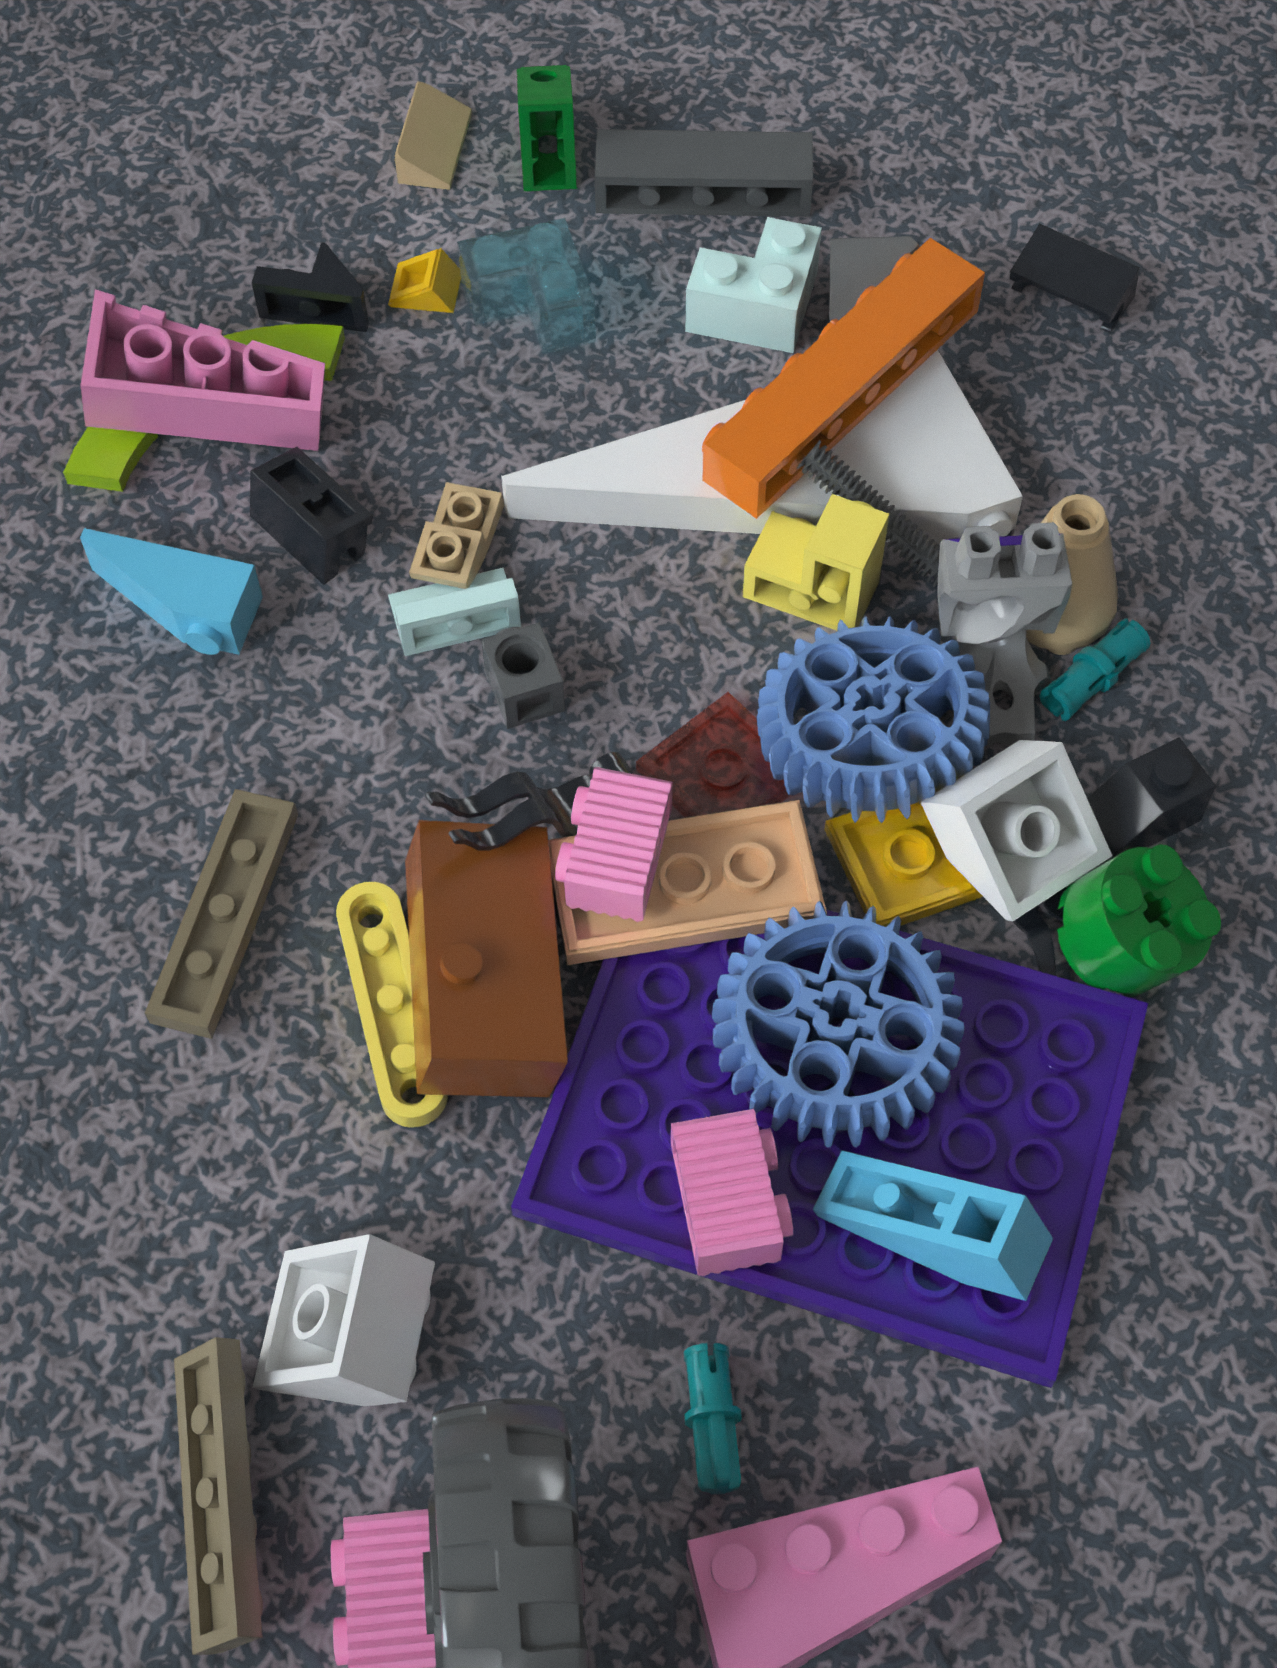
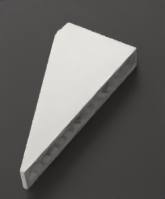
[501,350,1023,545]

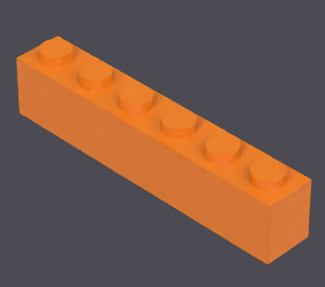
[702,238,985,519]

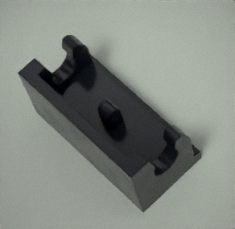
[1010,223,1140,333]
[250,447,373,585]

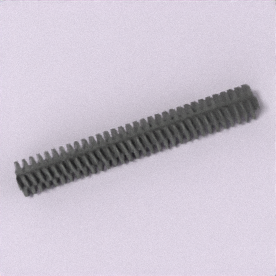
[796,440,940,587]

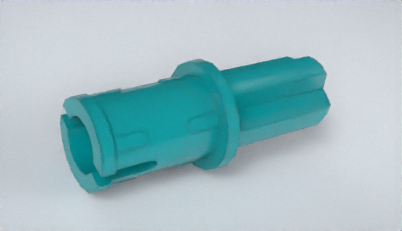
[684,1343,742,1495]

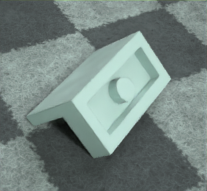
[388,568,521,656]

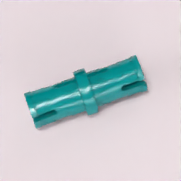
[1039,618,1151,721]

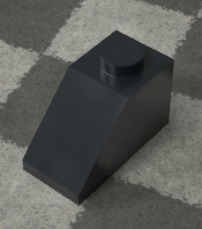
[1087,737,1216,870]

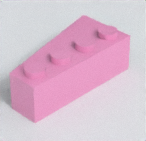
[81,289,325,451]
[686,1466,1002,1668]

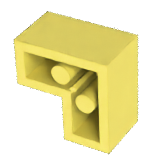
[743,494,889,631]

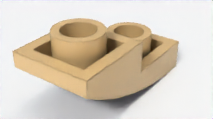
[409,482,504,589]

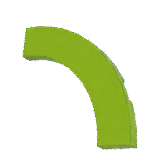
[63,324,345,492]

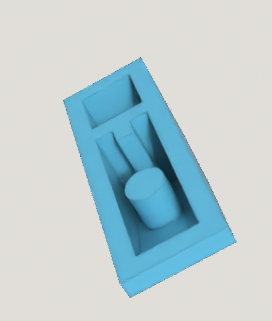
[80,528,263,655]
[813,1151,1053,1301]

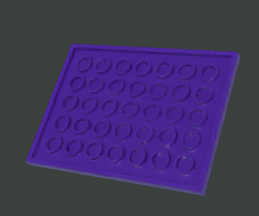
[511,909,1149,1388]

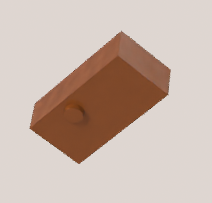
[405,820,568,1097]

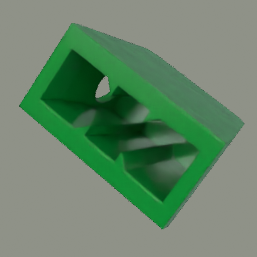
[517,65,577,191]

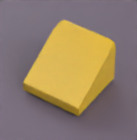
[388,248,462,313]

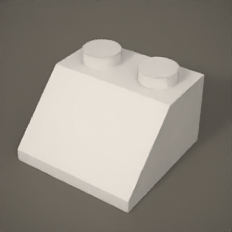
[921,740,1112,921]
[252,1234,435,1406]

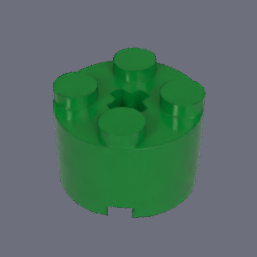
[1057,844,1221,998]

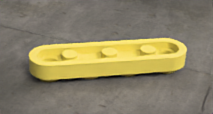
[336,882,448,1127]

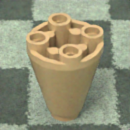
[1026,494,1118,655]

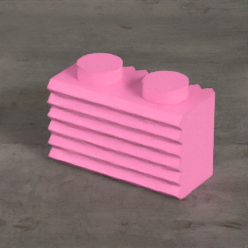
[555,767,672,922]
[671,1109,793,1276]
[331,1509,436,1668]

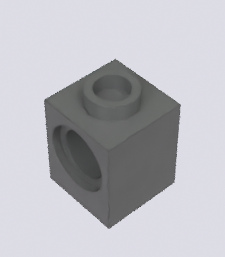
[481,622,565,729]

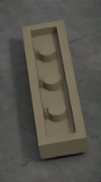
[145,789,298,1039]
[174,1337,263,1655]

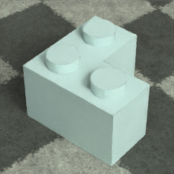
[685,217,822,353]

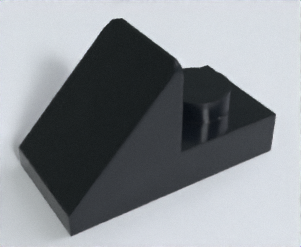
[251,242,369,332]

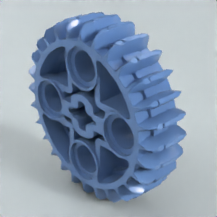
[757,616,990,823]
[712,900,964,1148]

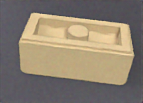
[395,81,472,190]

